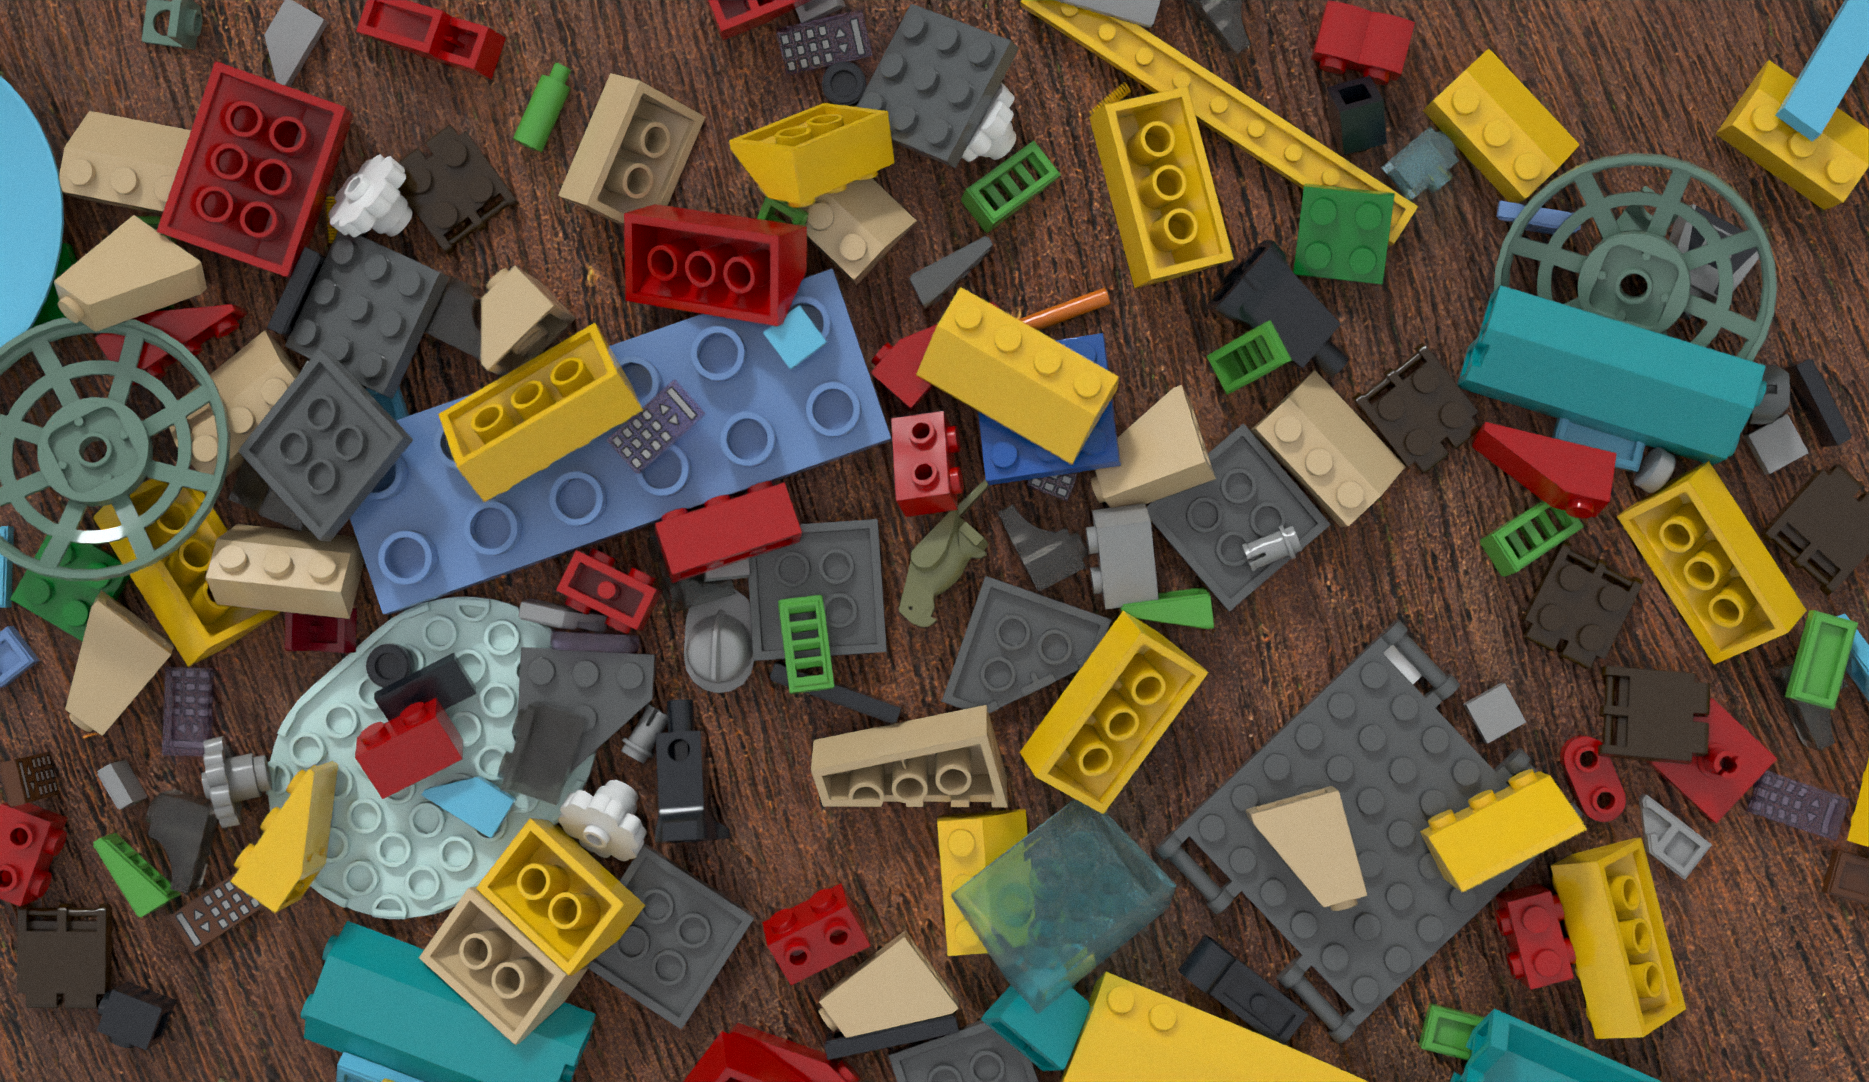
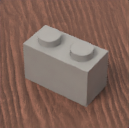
[1086,503,1158,609]

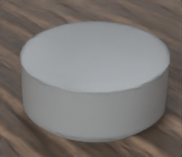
[1634,447,1676,493]

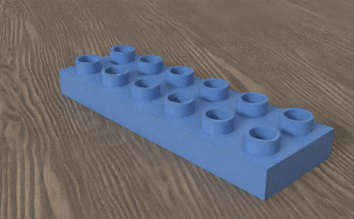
[350,268,892,615]

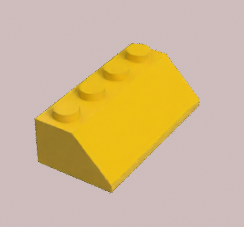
[1089,86,1234,289]
[916,287,1119,465]
[438,323,643,503]
[1617,461,1807,664]
[93,479,279,667]
[1020,611,1208,814]
[1551,837,1686,1039]

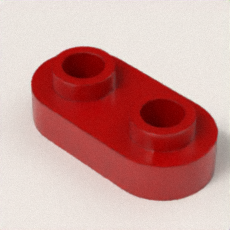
[1560,735,1626,822]

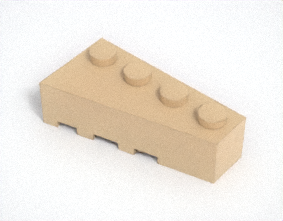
[811,705,1008,807]

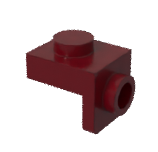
[284,608,357,653]

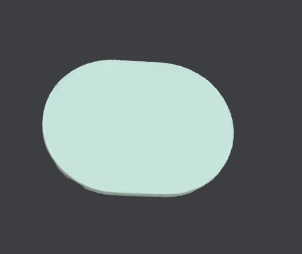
[266,596,597,919]

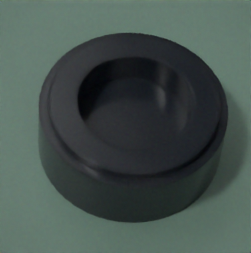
[822,62,867,107]
[366,643,414,688]

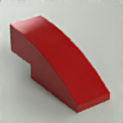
[356,0,506,80]

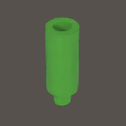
[513,63,571,153]

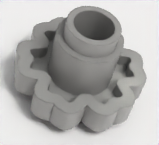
[201,736,272,828]

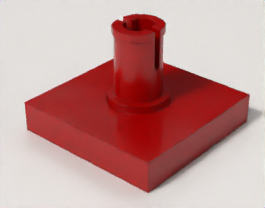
[1646,697,1777,824]

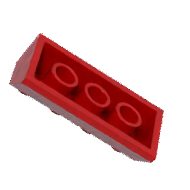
[624,204,807,326]

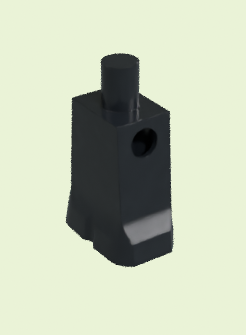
[1206,240,1349,377]
[655,699,730,844]

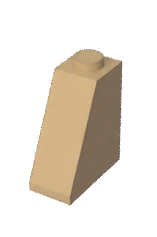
[54,215,207,332]
[1091,385,1216,508]
[65,590,174,736]
[1246,786,1368,911]
[819,930,959,1038]

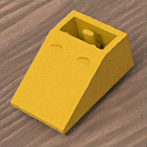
[230,761,338,913]

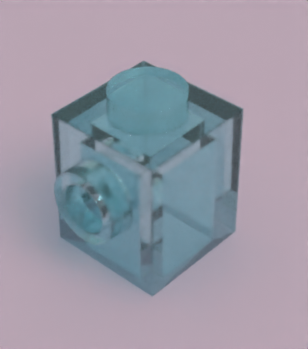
[1381,126,1459,201]

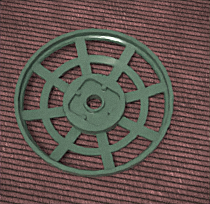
[1494,153,1777,362]
[0,317,230,581]

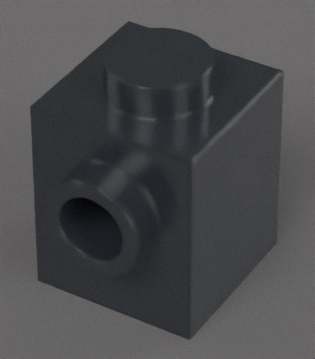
[1326,75,1387,155]
[97,981,177,1050]

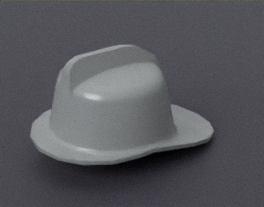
[684,587,754,693]

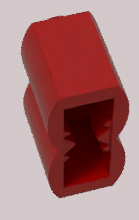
[1311,1,1415,85]

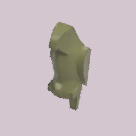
[898,479,991,628]

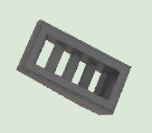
[909,236,993,311]

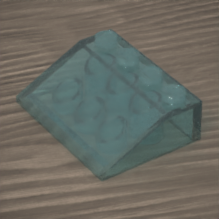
[951,799,1176,1014]

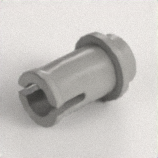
[1242,525,1302,571]
[621,704,668,764]

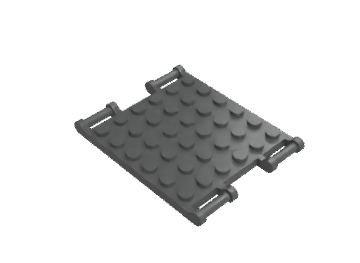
[1154,619,1583,1044]

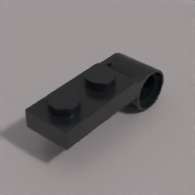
[1178,934,1309,1045]

